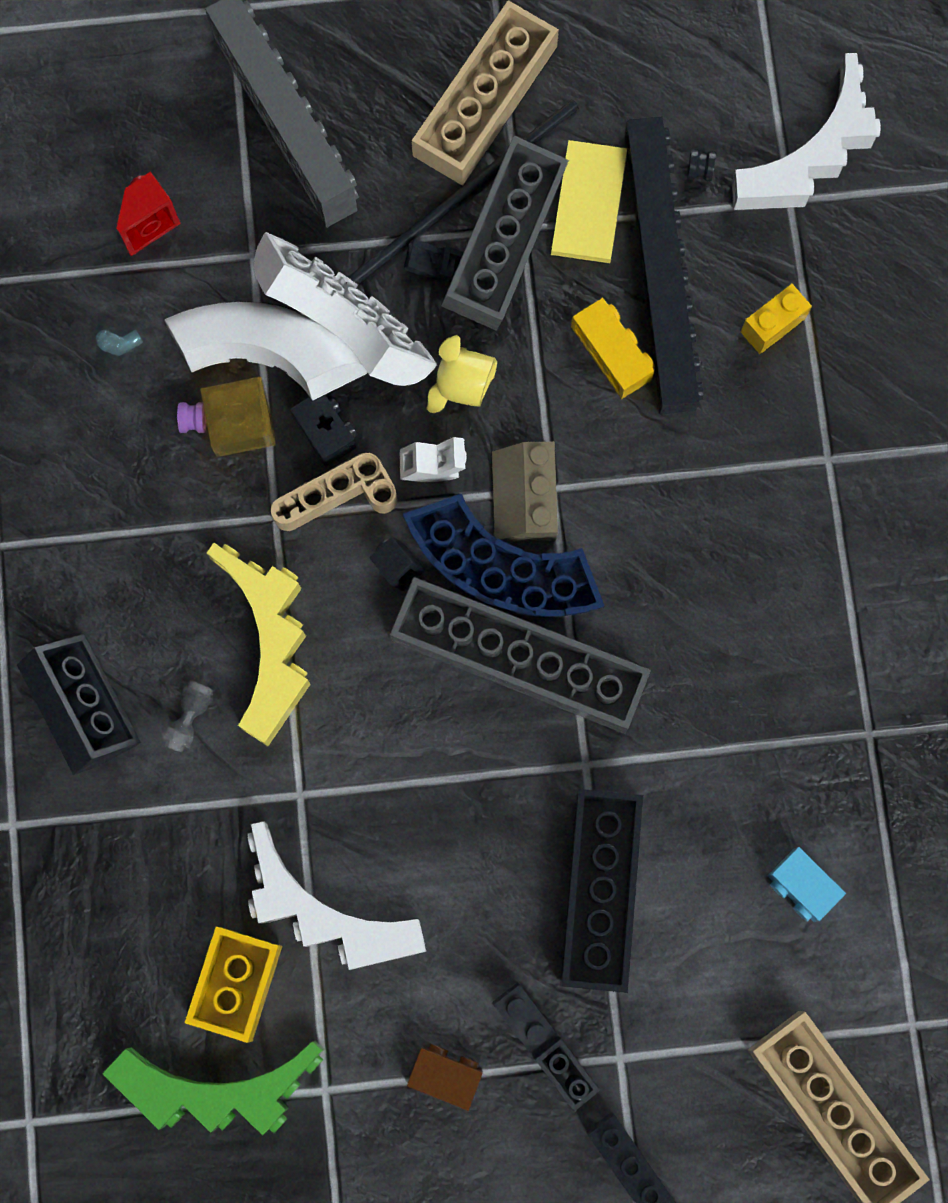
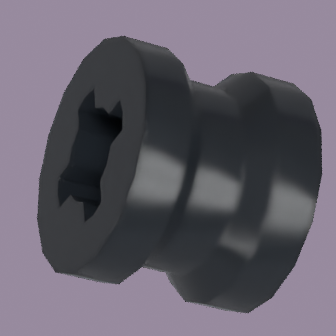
[687,149,716,182]

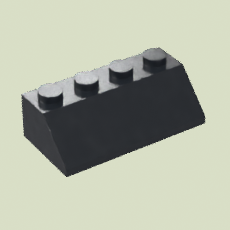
[17,634,141,775]

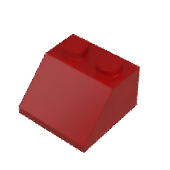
[116,171,181,256]

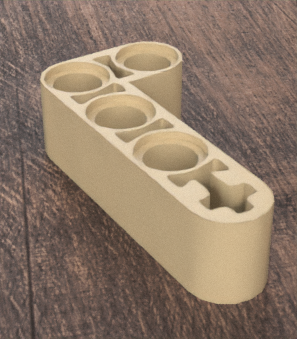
[271,453,397,531]

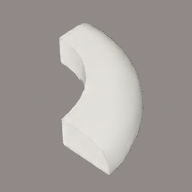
[254,232,437,386]
[164,302,367,401]

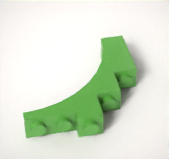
[103,1040,325,1135]

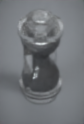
[161,681,213,753]

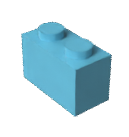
[768,847,846,922]

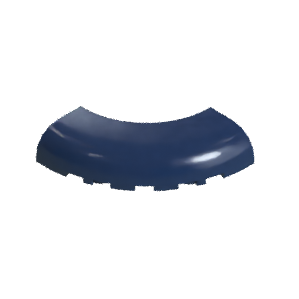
[403,493,605,617]

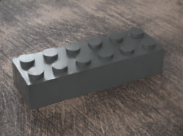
[441,136,569,330]

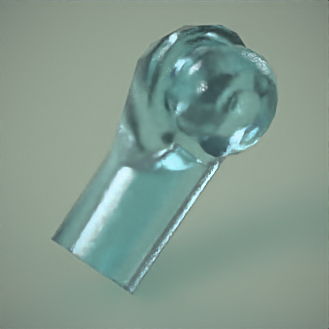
[96,330,143,356]

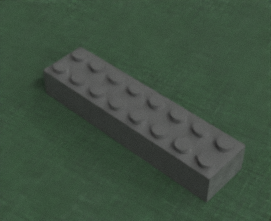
[205,0,359,228]
[390,577,651,734]

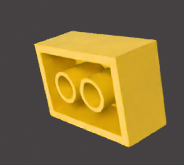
[185,926,282,1043]

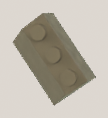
[492,441,558,542]

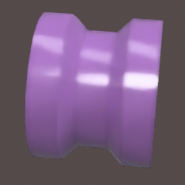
[177,402,207,433]

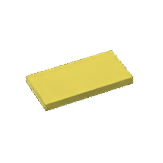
[551,140,627,263]

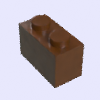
[407,1043,483,1111]

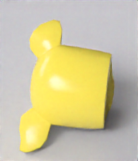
[427,335,497,413]

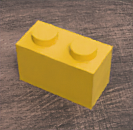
[741,284,812,354]

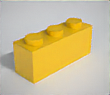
[571,298,655,399]

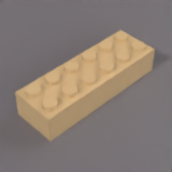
[412,0,559,186]
[747,1011,930,1203]

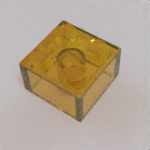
[200,377,276,457]

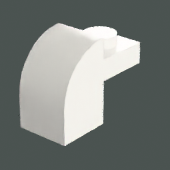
[400,437,466,482]

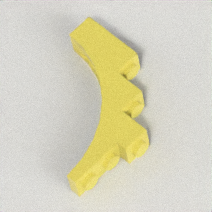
[207,543,310,746]

